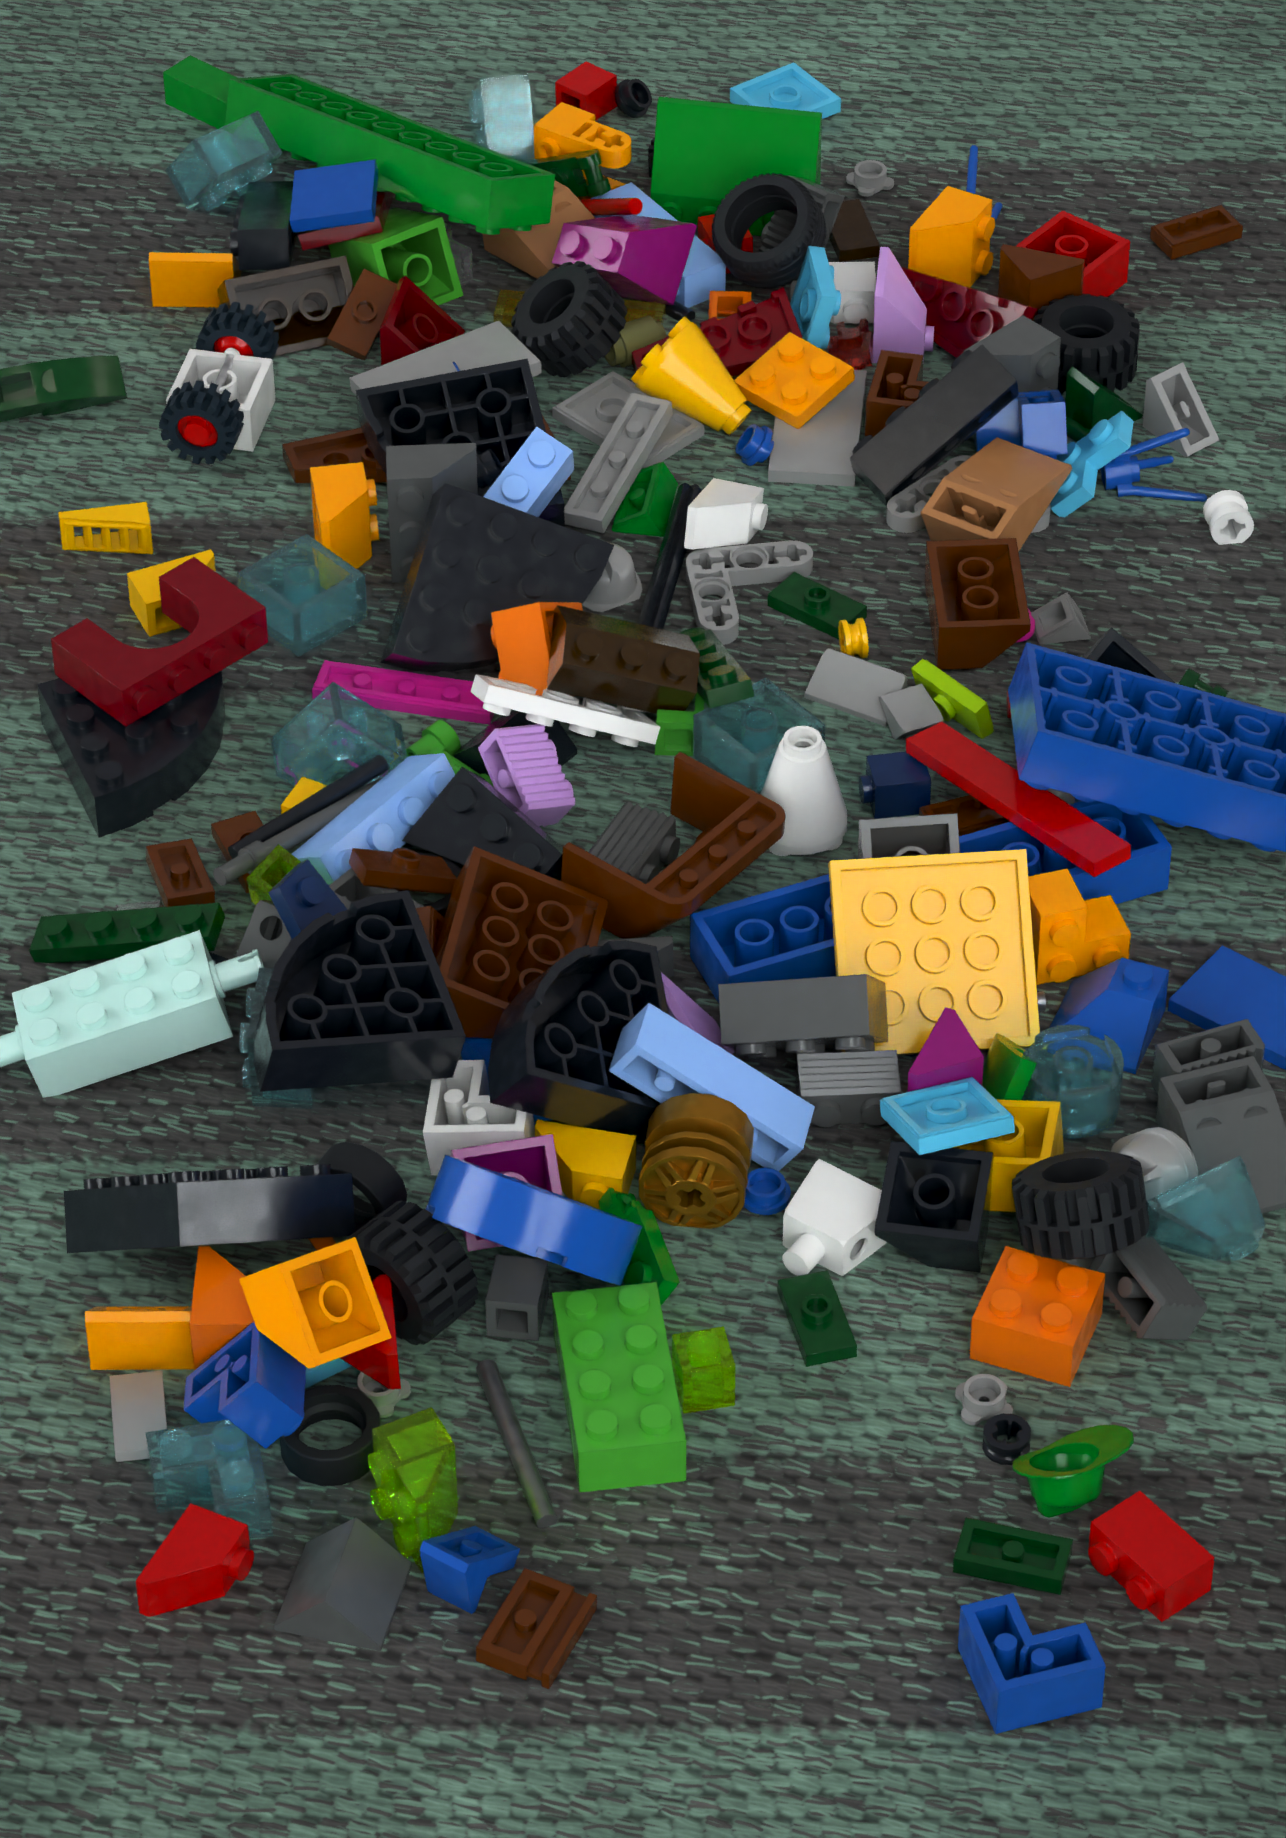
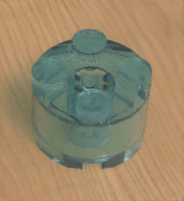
[1021,1025,1124,1138]

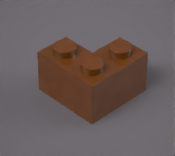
[865,350,928,437]

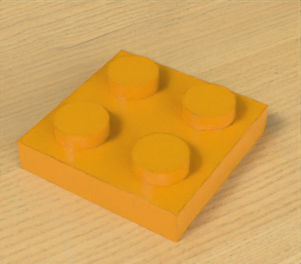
[734,332,855,429]

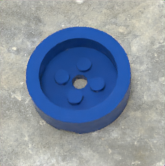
[426,1154,643,1286]

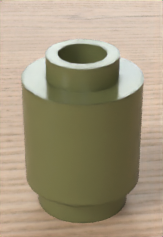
[605,315,667,368]

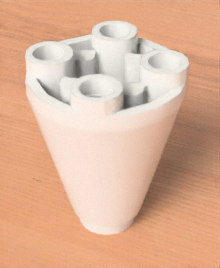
[761,726,847,856]

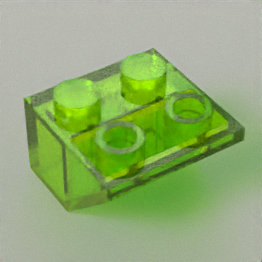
[368,1407,458,1573]

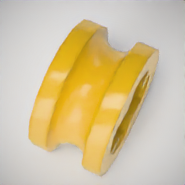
[838,618,869,659]

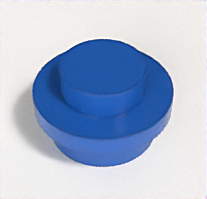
[735,424,774,466]
[744,1168,791,1215]

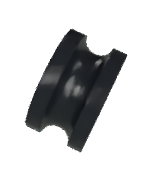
[982,1413,1031,1465]

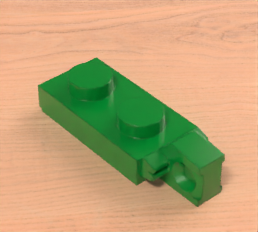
[598,1187,680,1305]

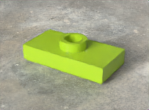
[911,659,994,739]

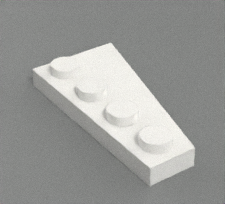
[471,674,660,747]

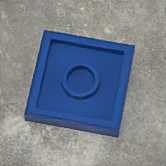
[290,159,379,233]

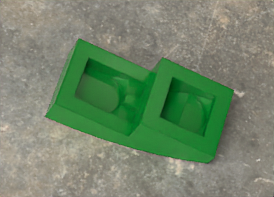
[982,1033,1037,1100]

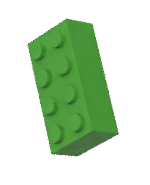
[552,1282,686,1492]

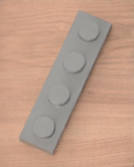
[564,393,673,533]

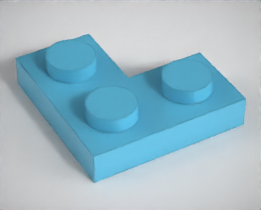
[1051,411,1134,517]

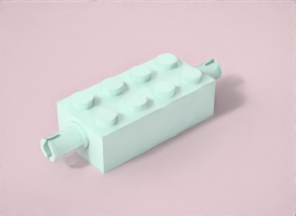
[0,930,267,1098]

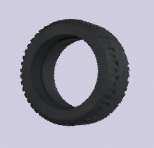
[712,173,827,289]

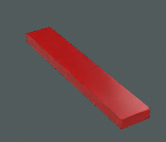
[906,721,1131,877]

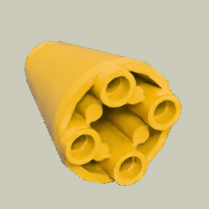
[631,316,752,436]

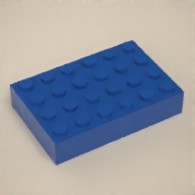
[1008,642,1286,852]

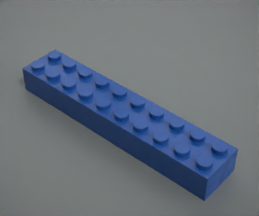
[690,801,1172,1003]

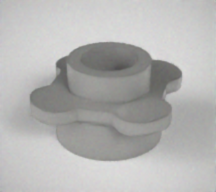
[846,160,894,197]
[353,1372,411,1418]
[955,1374,1013,1425]

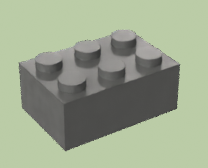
[718,974,888,1060]

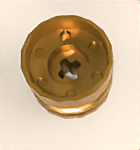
[639,1093,754,1229]

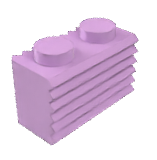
[478,724,575,827]

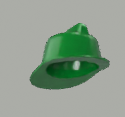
[1013,1425,1134,1518]

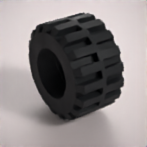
[511,261,627,377]
[1033,294,1140,395]
[1011,1150,1150,1260]
[347,1201,479,1345]

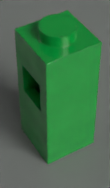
[163,55,241,137]

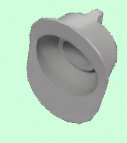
[582,542,643,612]
[1111,1127,1198,1213]

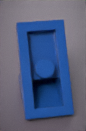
[419,1526,520,1614]

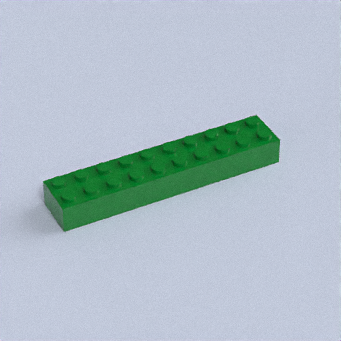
[225,74,555,235]

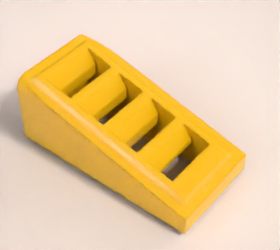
[58,502,153,554]

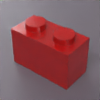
[1088,1491,1215,1622]

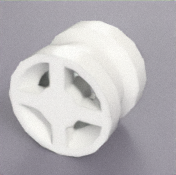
[1203,490,1254,545]

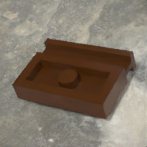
[476,1568,597,1689]

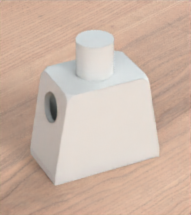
[782,1159,887,1276]

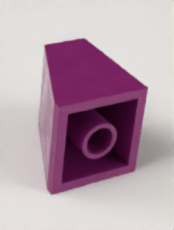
[552,215,697,305]

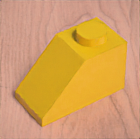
[535,1120,636,1209]

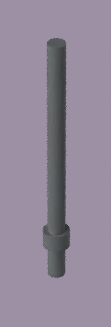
[213,773,388,886]

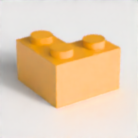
[1028,868,1131,985]

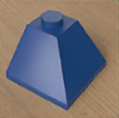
[1041,957,1169,1074]

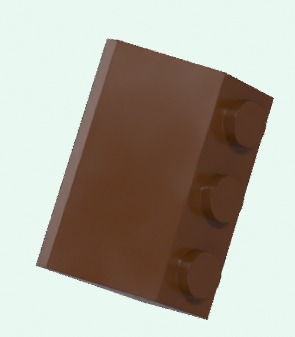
[925,538,1031,670]

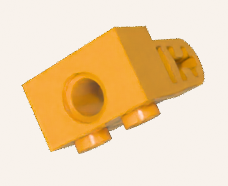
[534,102,632,199]

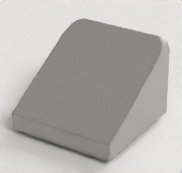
[1031,592,1091,645]
[879,683,944,740]

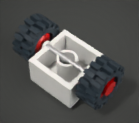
[159,302,279,465]

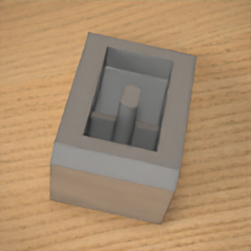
[1143,362,1219,457]

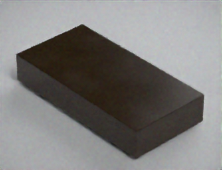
[829,199,880,262]

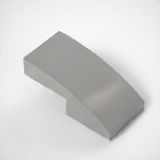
[109,1370,170,1462]

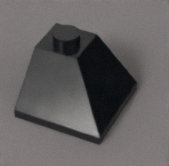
[874,1141,994,1273]

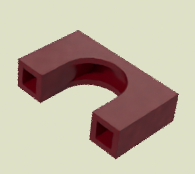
[51,557,268,726]

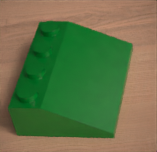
[651,97,822,236]

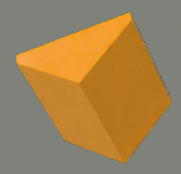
[149,252,241,307]
[85,1306,194,1370]

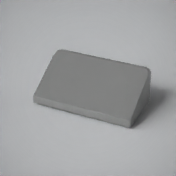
[804,648,908,727]

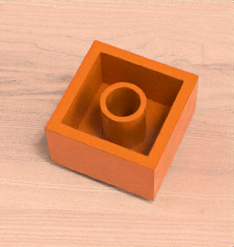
[970,1246,1105,1387]

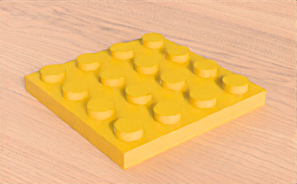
[828,849,1041,1055]

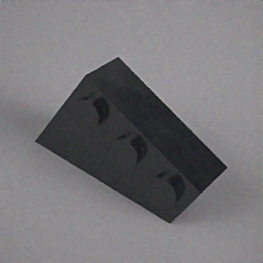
[402,767,563,881]

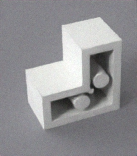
[423,1060,535,1175]

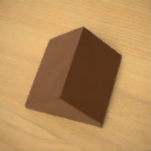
[998,244,1085,321]

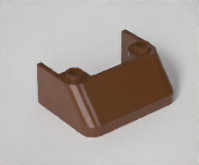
[561,752,786,939]

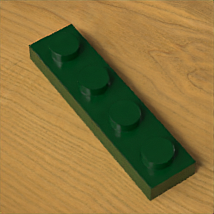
[680,628,755,709]
[29,903,225,963]

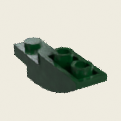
[0,356,128,422]

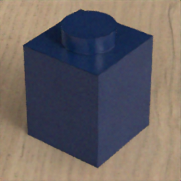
[859,751,931,819]

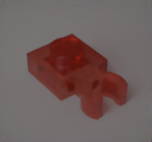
[828,318,874,370]

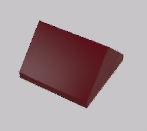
[380,276,465,365]

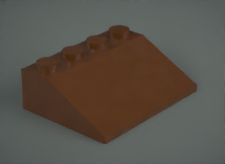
[434,846,609,1039]

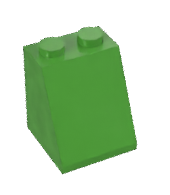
[328,207,463,306]

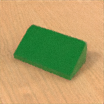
[612,462,678,537]

